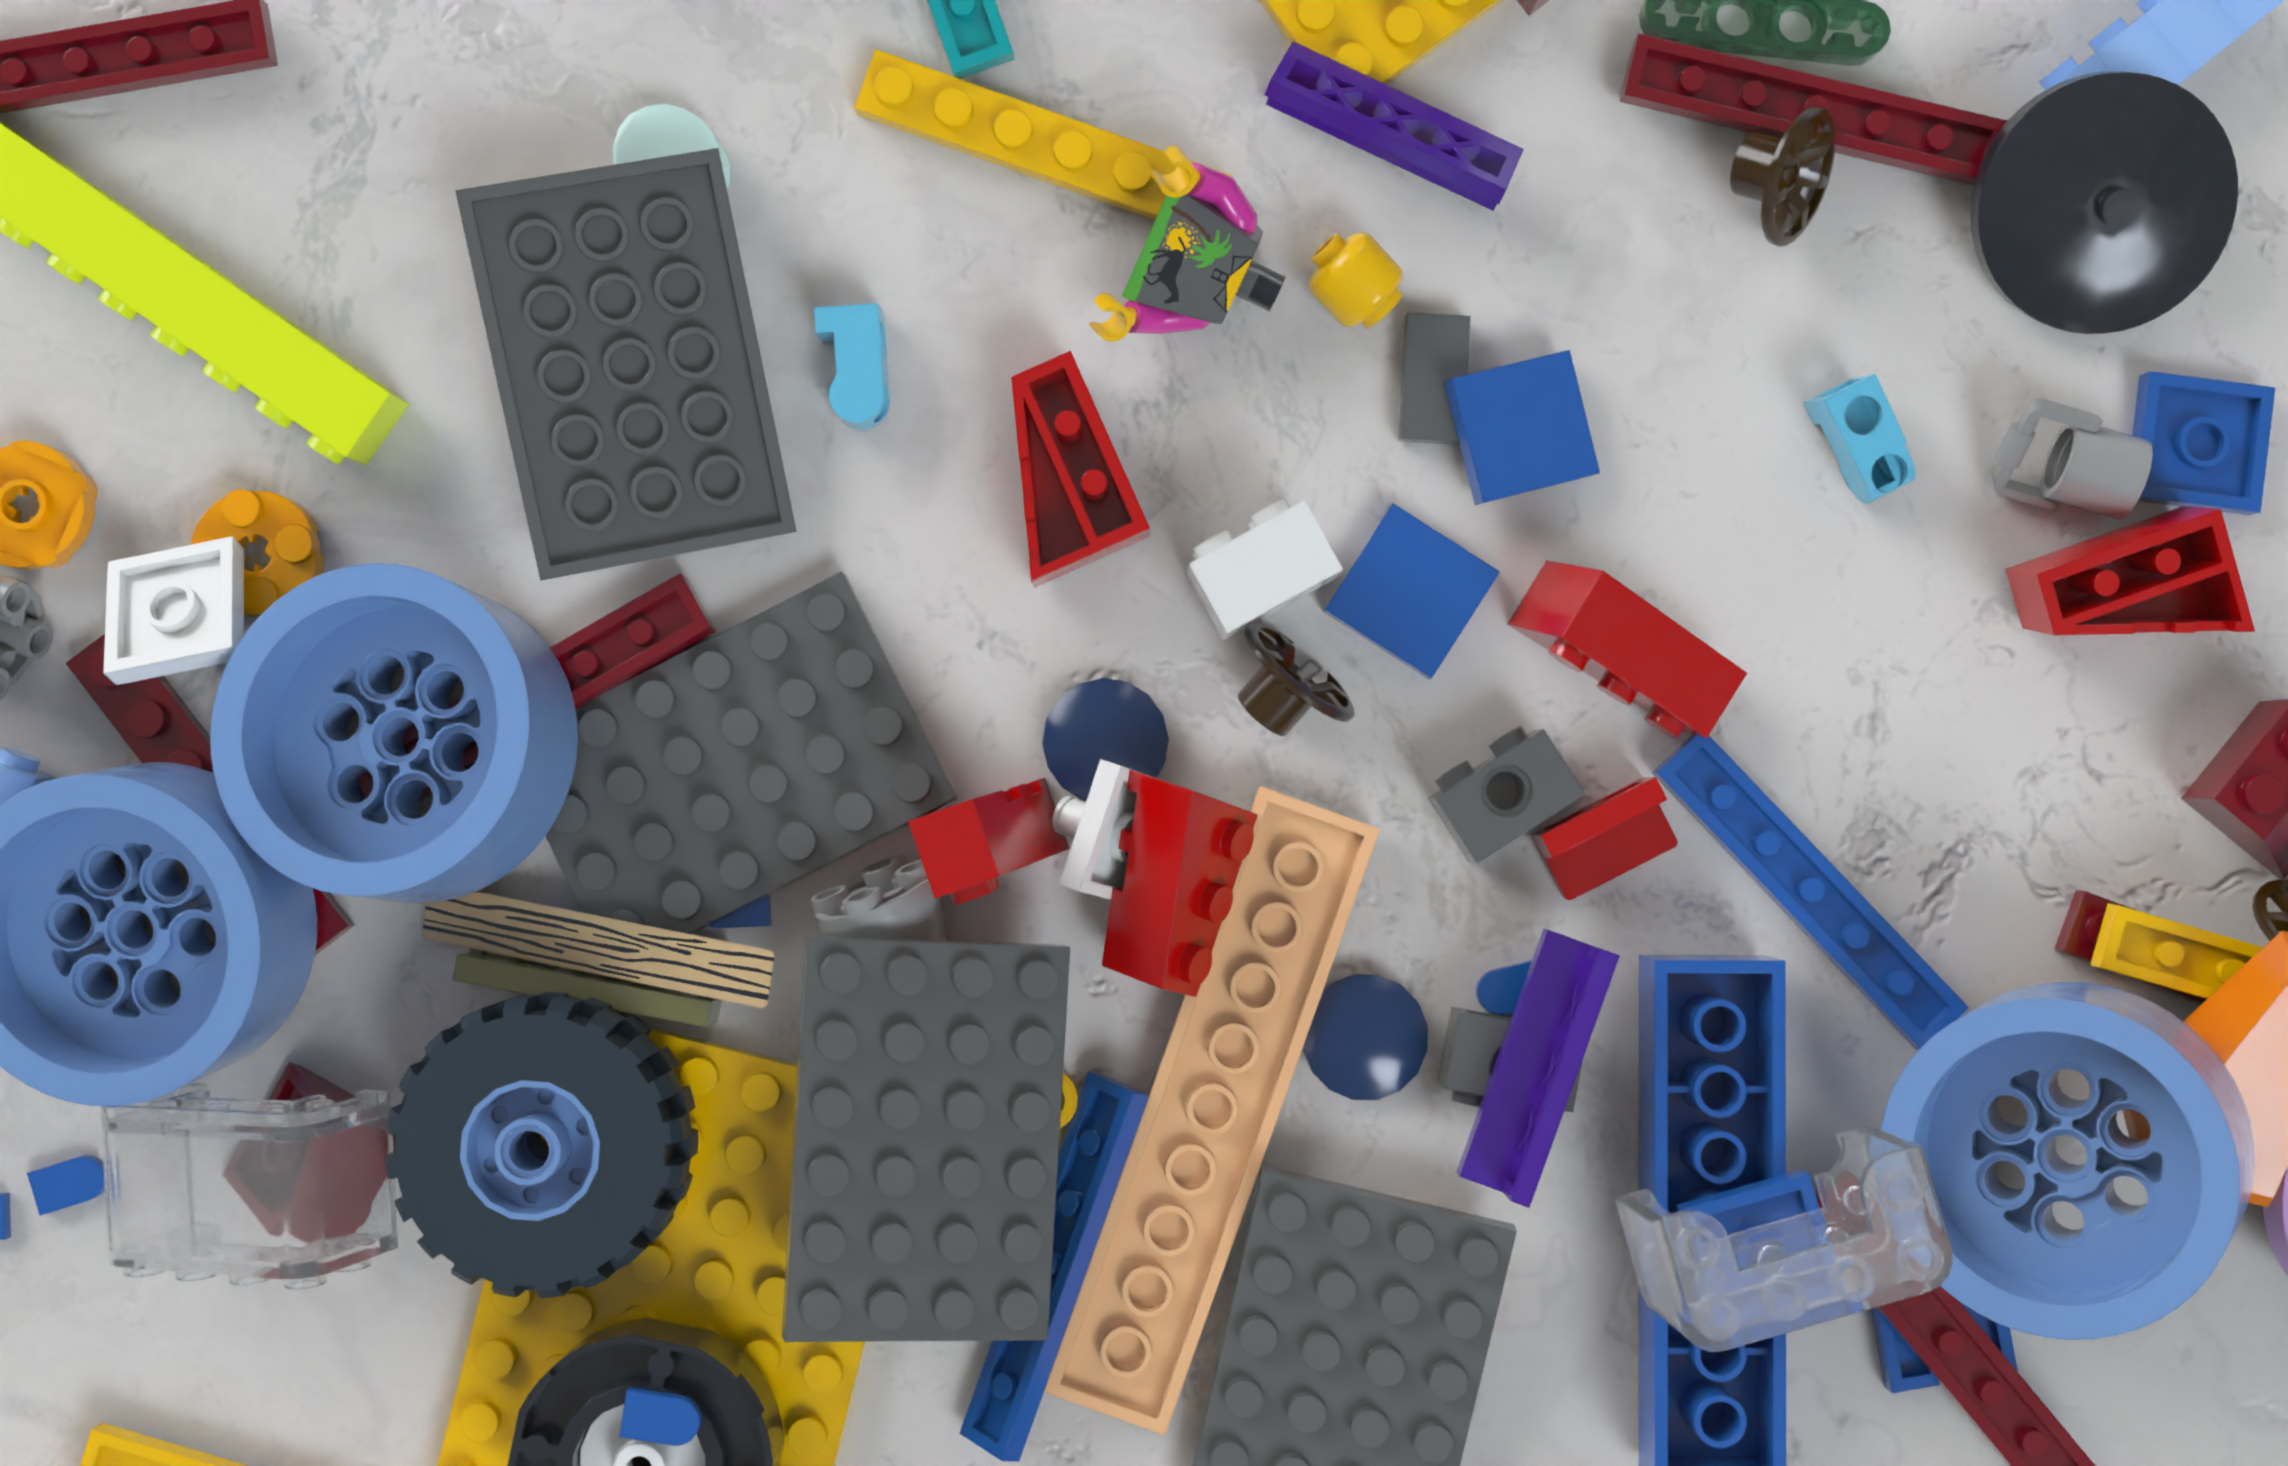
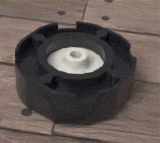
[508,1318,784,1466]

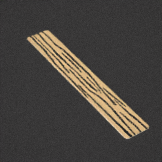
[422,891,775,1008]

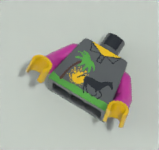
[1089,146,1286,342]

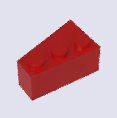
[1011,350,1150,588]
[2005,506,2255,636]
[1507,560,1747,739]
[1102,770,1258,997]
[908,778,1070,906]

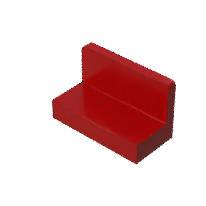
[1531,777,1678,900]

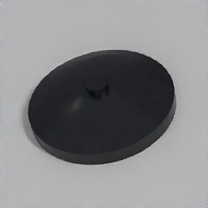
[1970,71,2238,334]

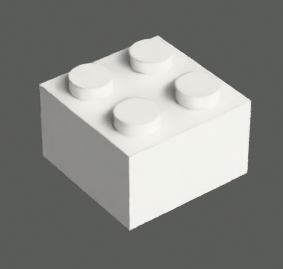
[1186,498,1343,641]

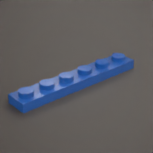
[1652,734,1969,1050]
[959,1071,1149,1462]

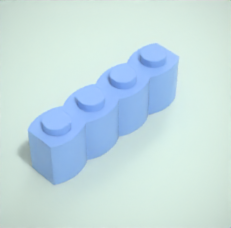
[2039,0,2284,90]

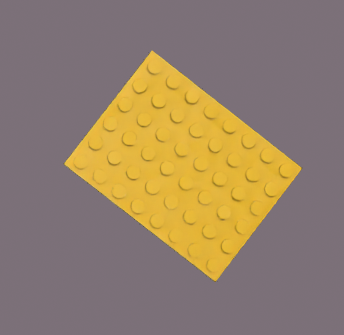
[437,1027,866,1466]

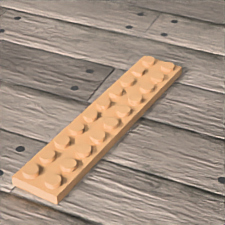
[1044,786,1380,1435]

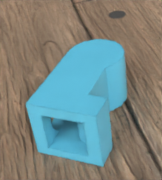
[814,303,890,430]
[1803,374,1916,504]

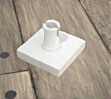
[103,536,244,685]
[1052,759,1170,900]

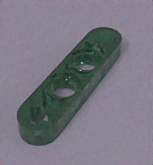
[1639,0,1891,66]

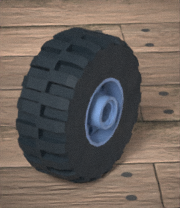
[385,992,698,1298]

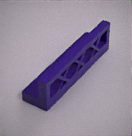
[1264,41,1524,211]
[1456,928,1620,1208]

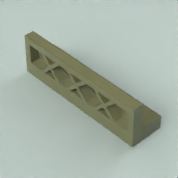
[452,948,722,1027]

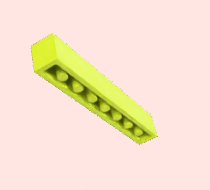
[0,120,410,466]

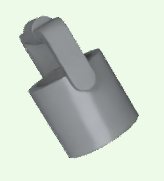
[1992,398,2153,520]

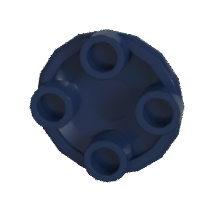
[1042,678,1169,801]
[1302,974,1428,1100]

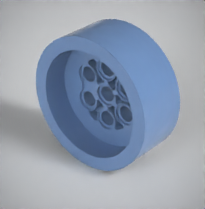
[210,563,578,903]
[0,762,317,1107]
[1879,982,2255,1340]

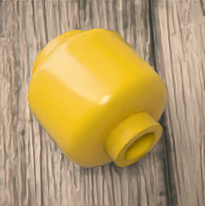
[1309,232,1403,329]

